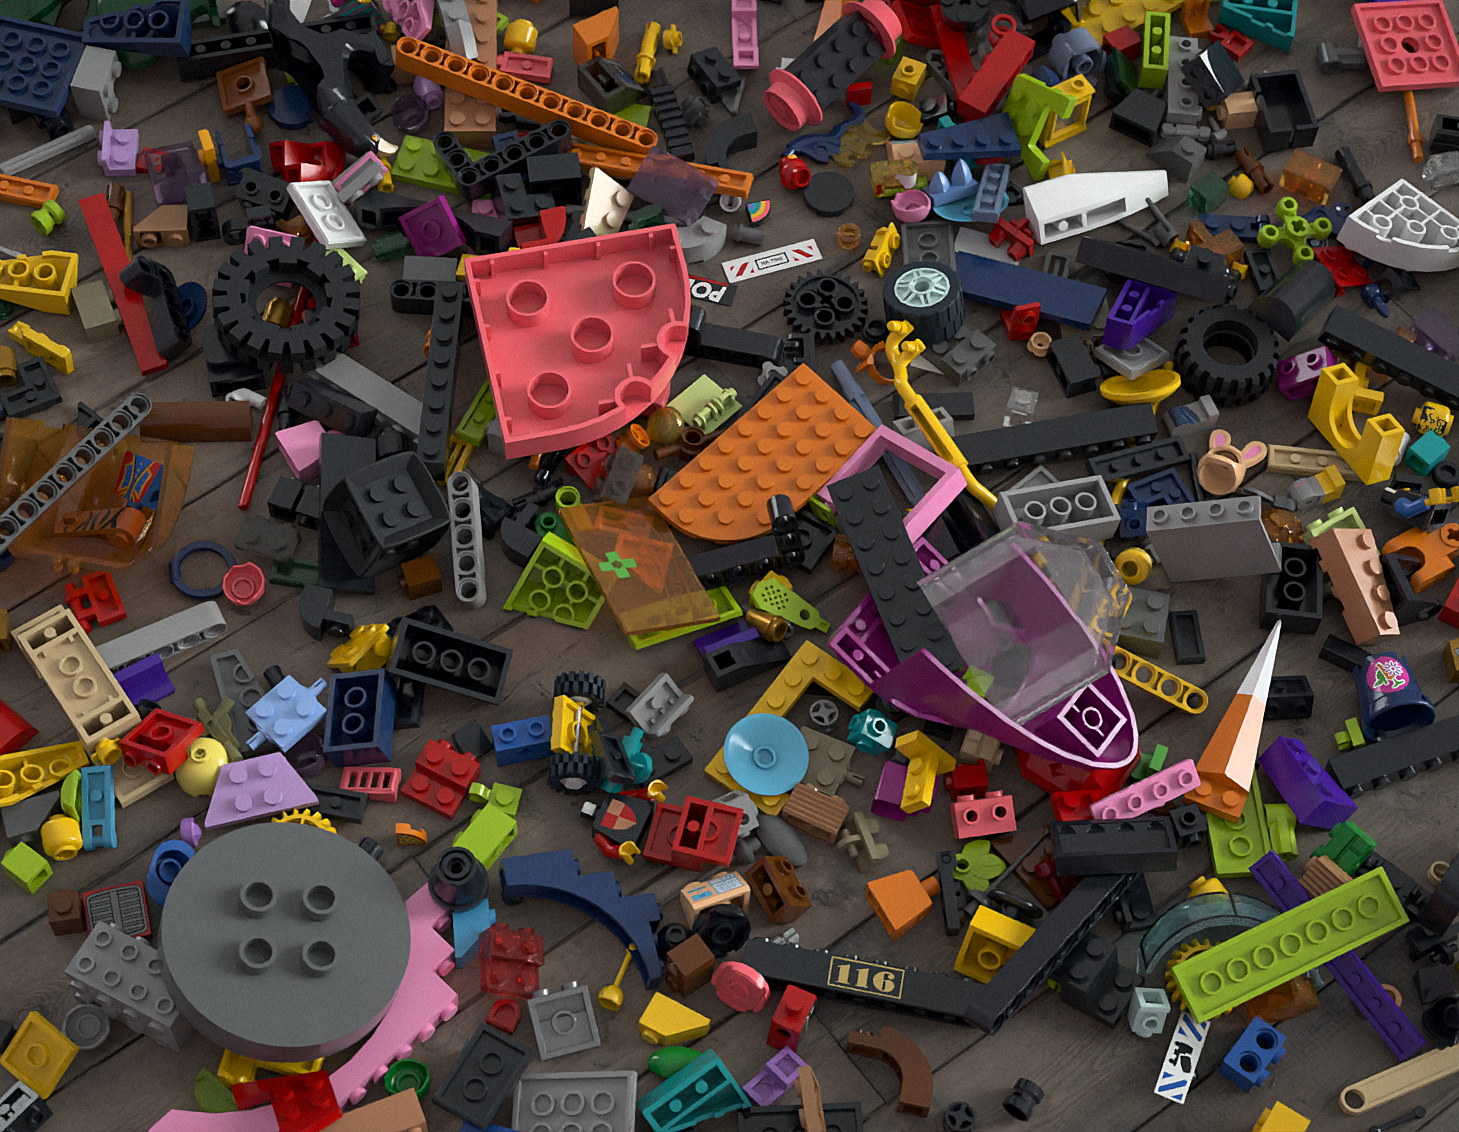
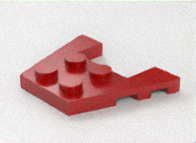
[231,1070,343,1132]

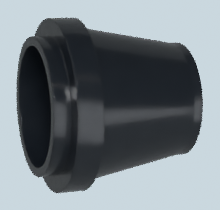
[428,847,489,913]

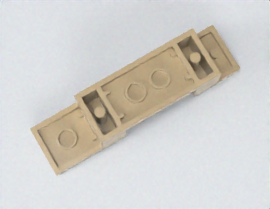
[10,604,175,808]

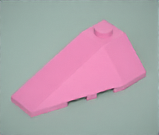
[382,0,434,40]

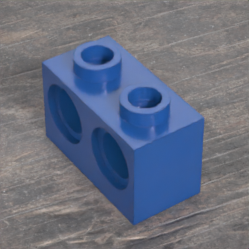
[1217,1016,1287,1093]

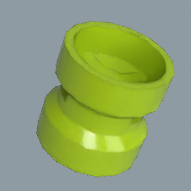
[29,199,66,236]

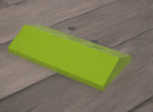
[618,586,743,650]

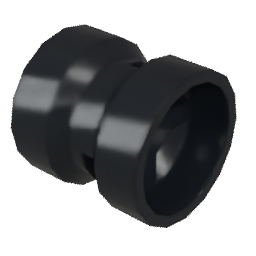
[1002,1078,1045,1122]

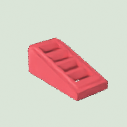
[339,767,402,803]

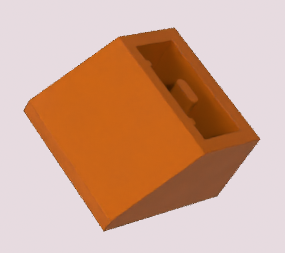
[573,7,619,78]

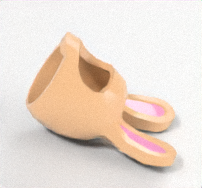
[1196,429,1267,495]

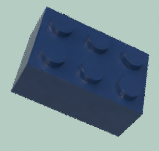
[323,668,397,768]

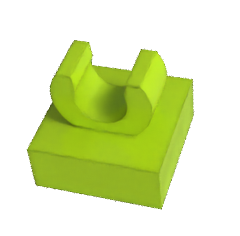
[1334,717,1366,751]

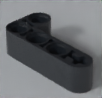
[119,255,192,361]
[683,305,784,369]

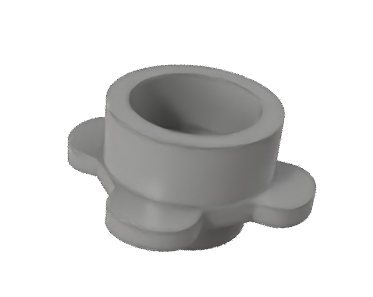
[757,361,788,386]

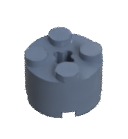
[1048,27,1107,82]

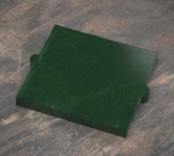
[1111,46,1139,95]

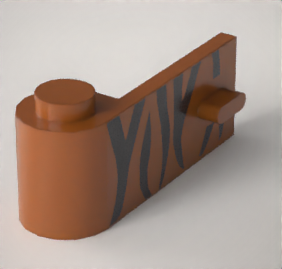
[53,507,146,550]

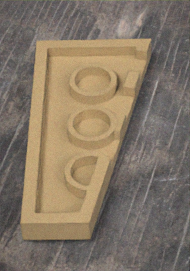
[580,167,634,236]

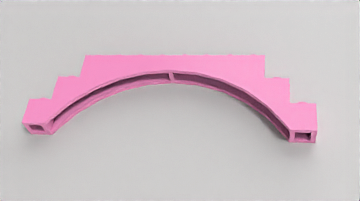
[148,883,459,1132]

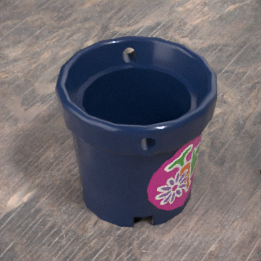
[1351,651,1436,744]

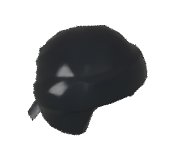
[1422,992,1459,1051]

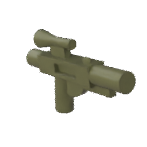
[191,696,243,763]

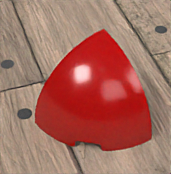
[269,140,342,183]
[513,206,566,249]

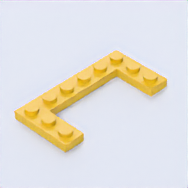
[704,640,875,817]

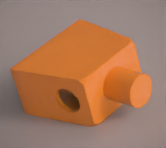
[865,870,941,941]

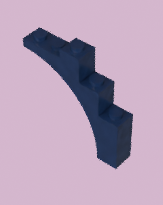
[498,849,665,991]

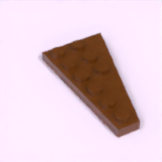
[990,800,1176,912]

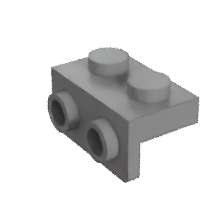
[331,151,386,204]
[624,673,694,738]

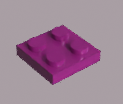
[398,195,467,257]

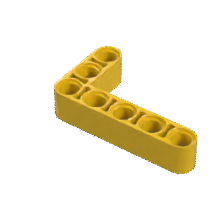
[1087,585,1208,714]

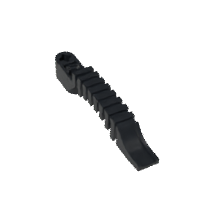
[644,67,707,219]

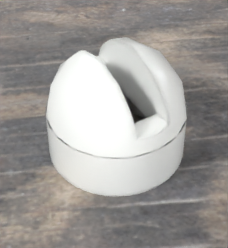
[720,195,741,212]

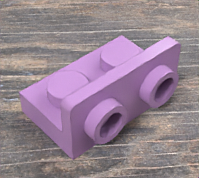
[97,121,139,176]

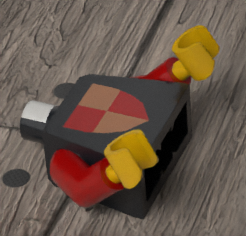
[580,780,668,865]

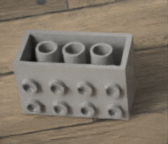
[64,920,196,1053]

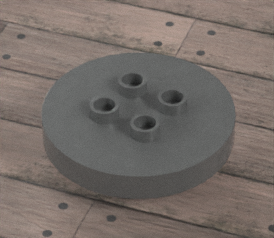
[157,822,411,1063]

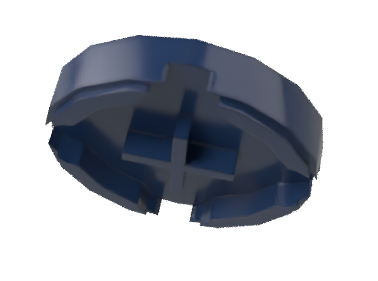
[268,85,314,130]

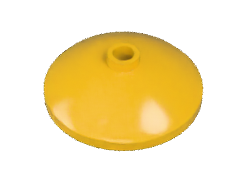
[1100,369,1181,406]

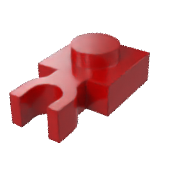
[1207,23,1254,63]

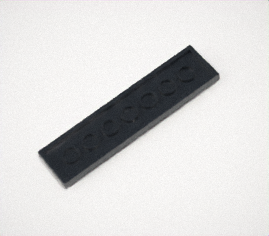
[827,465,964,674]

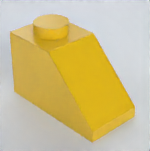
[638,991,710,1047]

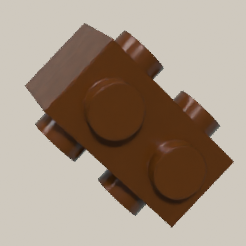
[745,856,812,923]

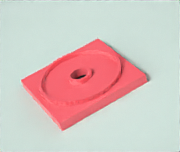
[1350,0,1459,92]

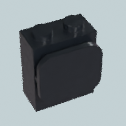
[201,325,266,398]

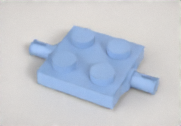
[245,675,329,753]

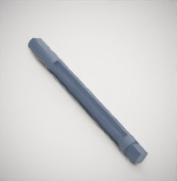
[830,360,926,508]

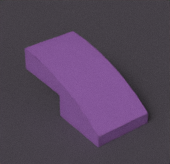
[742,1046,808,1106]

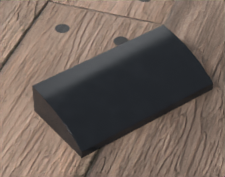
[1050,816,1178,876]

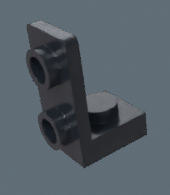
[1028,9,1072,63]

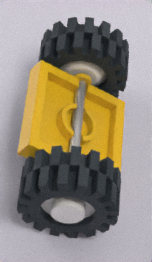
[547,670,606,795]

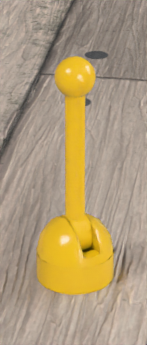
[597,943,636,1011]

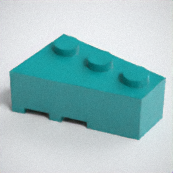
[1218,0,1298,53]
[636,1048,752,1132]

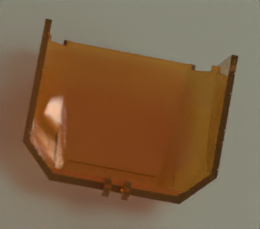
[0,417,196,575]

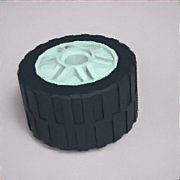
[882,261,965,346]

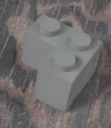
[70,45,122,121]

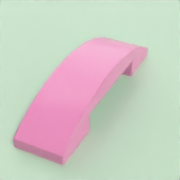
[731,0,759,69]

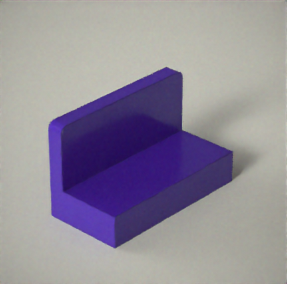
[694,620,760,662]
[113,653,175,706]

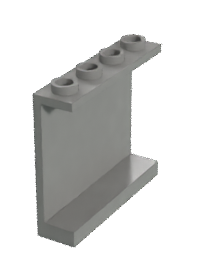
[1146,495,1282,583]

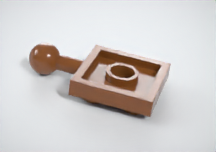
[215,56,274,135]

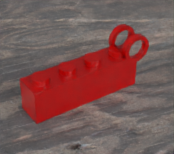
[955,14,1035,121]

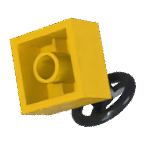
[953,888,1043,984]

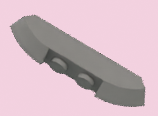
[436,0,478,59]

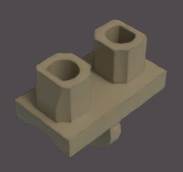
[837,811,889,873]

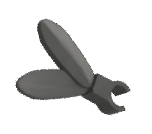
[1232,487,1297,513]

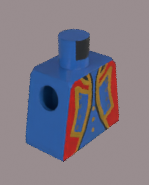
[115,451,180,512]

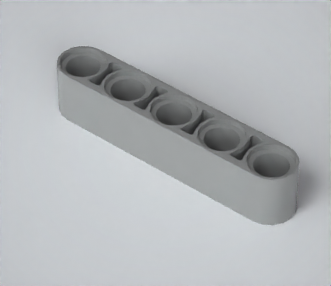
[447,471,487,609]
[95,601,228,674]

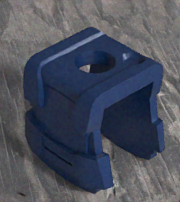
[215,123,264,186]

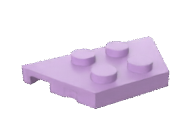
[204,752,319,830]

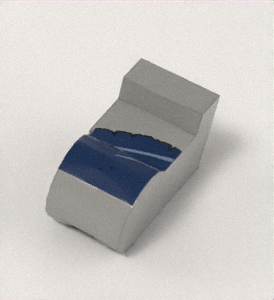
[1162,395,1219,437]

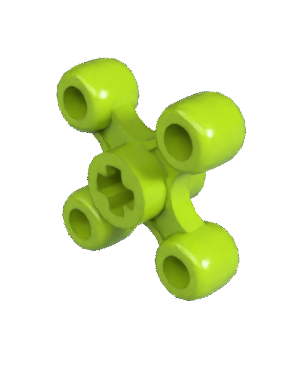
[1257,197,1332,265]

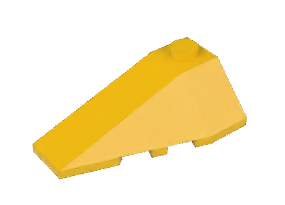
[0,250,78,315]
[0,741,89,807]

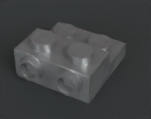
[526,981,601,1061]

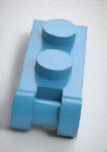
[81,765,117,851]

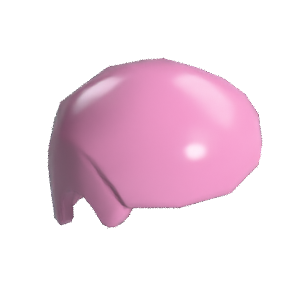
[891,189,931,223]

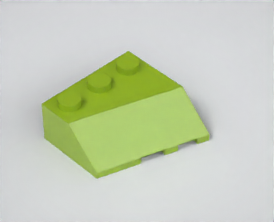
[502,531,619,629]

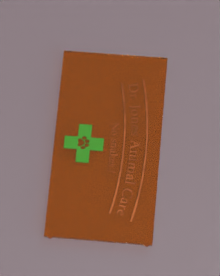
[558,496,721,636]

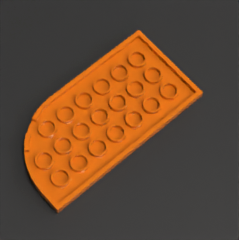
[648,363,877,545]

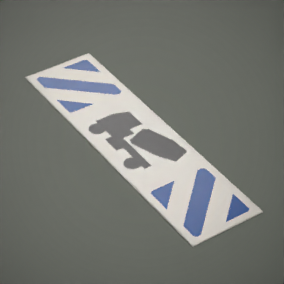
[1154,1010,1211,1104]

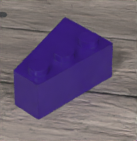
[1102,277,1179,351]
[1258,736,1359,830]

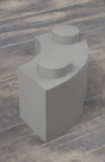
[676,216,727,266]

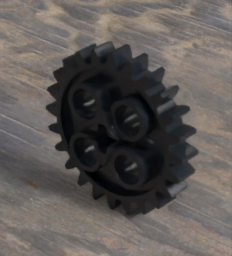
[783,269,868,345]

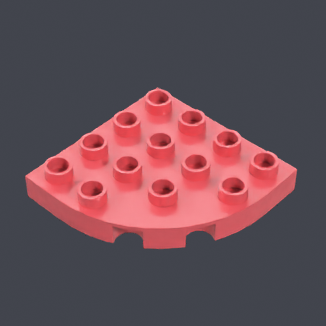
[464,223,691,460]

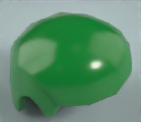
[384,1059,431,1101]

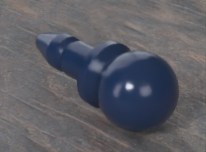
[1361,284,1389,318]

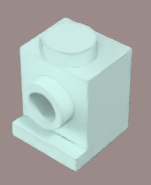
[1127,987,1171,1037]

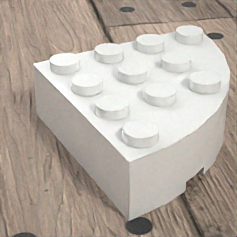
[1336,179,1459,272]

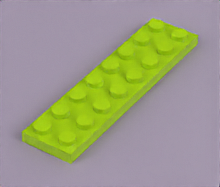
[1169,866,1409,1024]

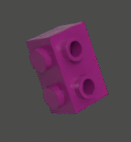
[1277,346,1338,401]

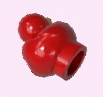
[779,154,811,190]

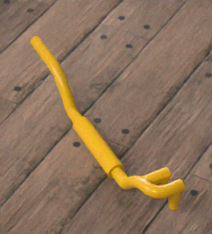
[885,319,1047,568]

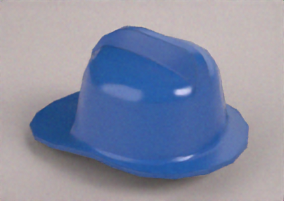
[146,840,196,907]

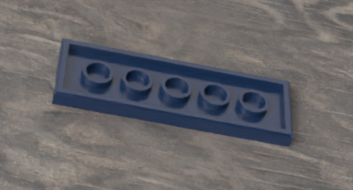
[955,251,1107,331]

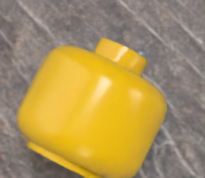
[1227,174,1254,199]

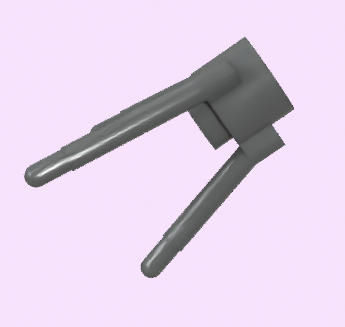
[1115,197,1180,248]

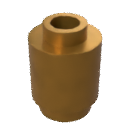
[262,297,292,328]
[0,345,18,387]

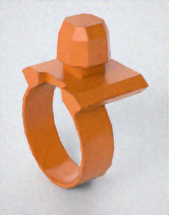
[850,340,894,385]

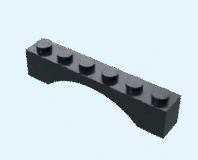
[357,189,513,255]

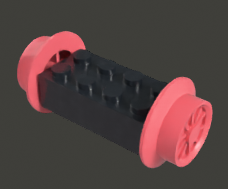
[763,0,902,131]

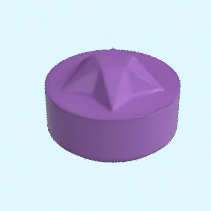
[180,817,202,847]

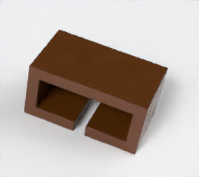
[665,933,715,999]

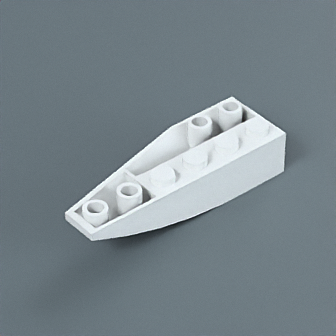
[1023,170,1169,245]

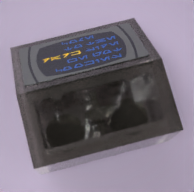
[577,56,647,115]

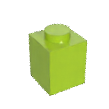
[0,841,53,895]

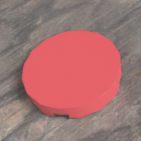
[711,961,770,1013]

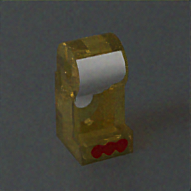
[869,159,918,197]

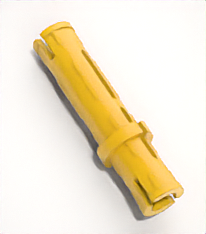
[634,22,661,84]

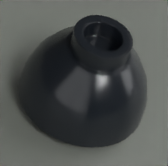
[656,923,691,962]

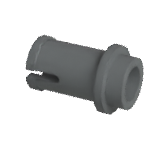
[732,223,765,246]

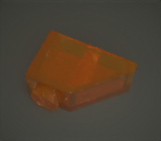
[1245,975,1321,1024]

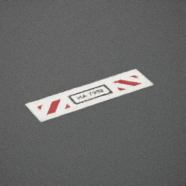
[721,239,823,283]

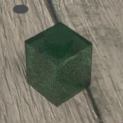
[1186,170,1230,214]

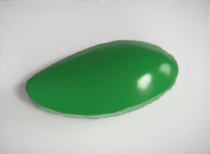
[648,1046,703,1080]

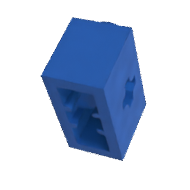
[491,715,554,767]

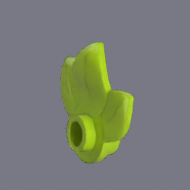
[953,840,1007,892]

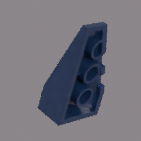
[82,0,192,57]

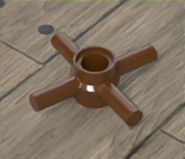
[653,412,727,462]

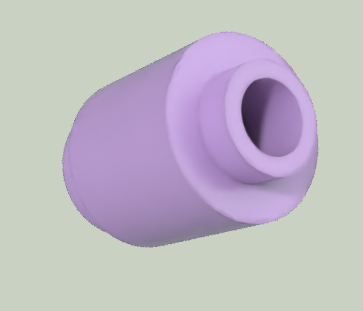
[413,76,445,110]

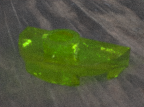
[195,1067,248,1114]

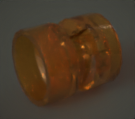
[830,533,862,573]

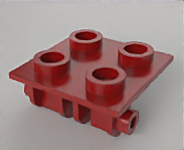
[1312,246,1373,297]
[565,433,638,500]

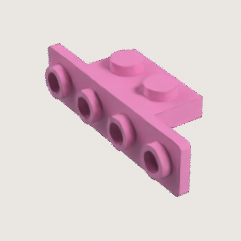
[1089,759,1201,820]

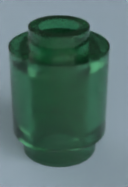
[371,230,411,263]

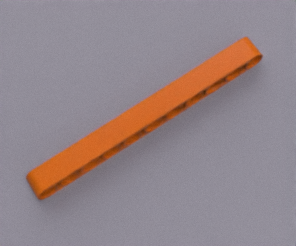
[395,37,658,156]

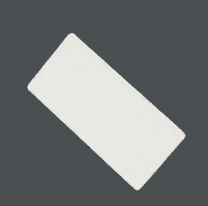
[954,227,1020,265]

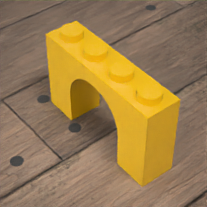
[1308,363,1405,485]

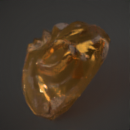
[1261,508,1304,544]

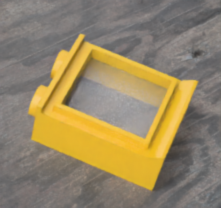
[1038,74,1096,149]

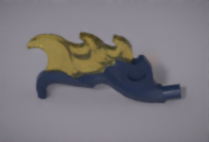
[780,101,891,167]

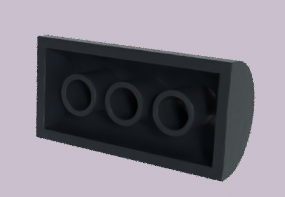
[1248,260,1336,342]
[386,617,514,706]

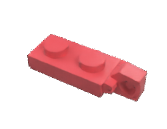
[497,51,554,84]

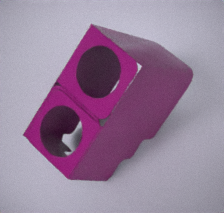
[871,761,939,822]

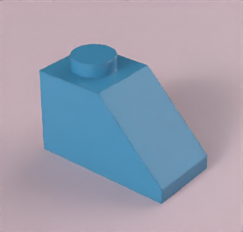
[452,898,496,969]

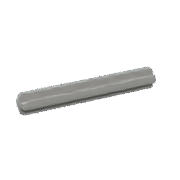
[0,125,96,176]

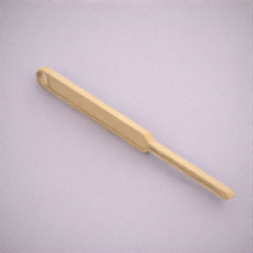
[1339,1043,1459,1116]

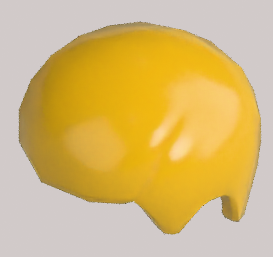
[885,101,923,140]

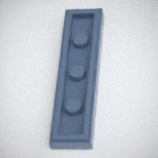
[972,163,1010,223]

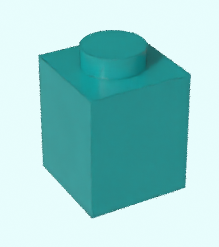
[1403,430,1451,479]

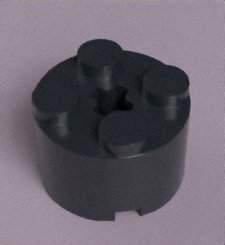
[940,0,990,33]

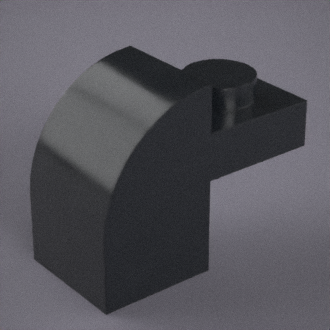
[501,501,543,569]
[299,583,355,641]

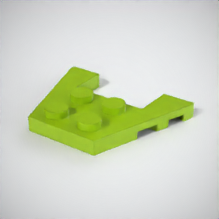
[1002,74,1077,181]

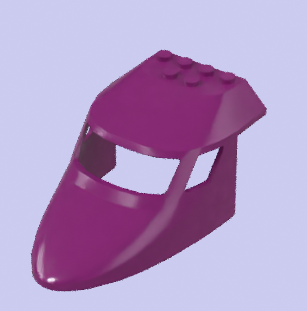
[827,537,1138,770]

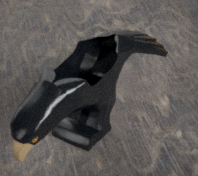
[264,0,398,159]

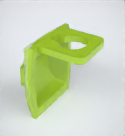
[60,770,117,828]

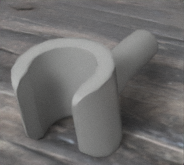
[1208,116,1227,142]

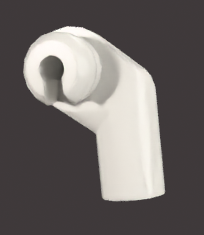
[225,388,267,410]

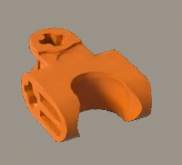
[1381,523,1459,595]

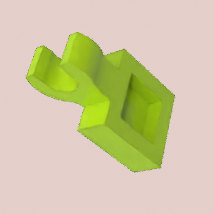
[469,782,522,820]

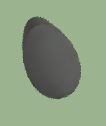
[755,814,807,867]

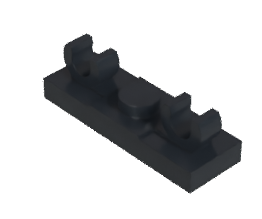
[1354,850,1432,920]

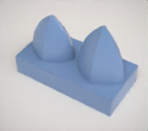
[922,159,979,207]

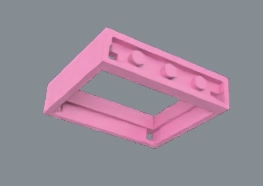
[817,424,967,544]

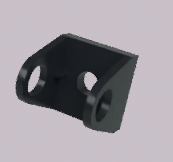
[1380,553,1442,627]

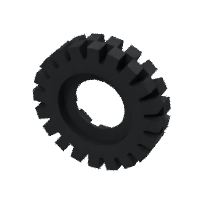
[212,236,360,373]

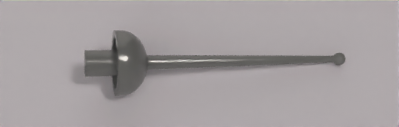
[963,829,1050,918]
[661,837,762,907]

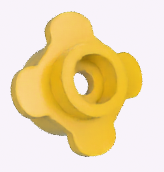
[663,24,682,54]
[91,738,122,766]

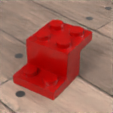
[643,795,744,873]

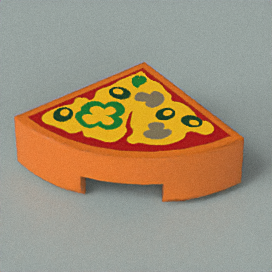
[395,823,427,845]

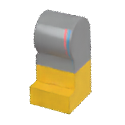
[1288,464,1346,510]

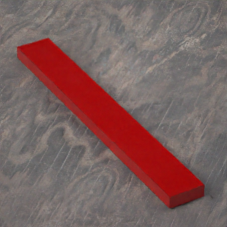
[929,4,1002,166]
[78,193,168,376]

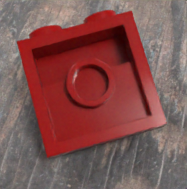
[119,708,204,776]
[400,739,481,821]

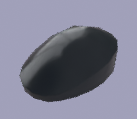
[226,1,268,33]

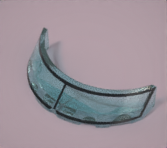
[1137,892,1324,989]

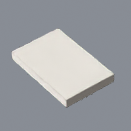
[286,180,367,249]

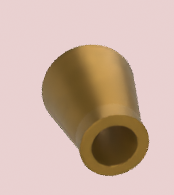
[745,608,788,642]

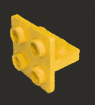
[326,623,392,673]

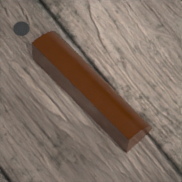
[139,401,253,443]

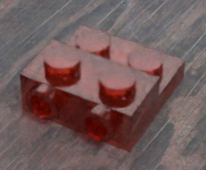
[479,922,545,1000]

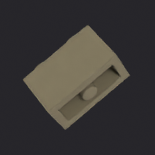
[71,280,123,345]

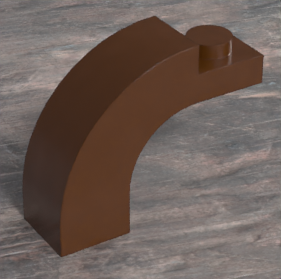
[846,1026,933,1118]

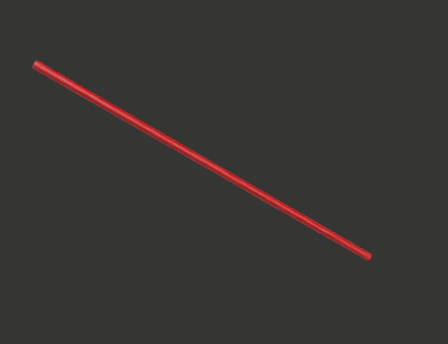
[237,148,348,511]

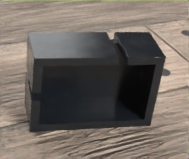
[1245,69,1319,152]

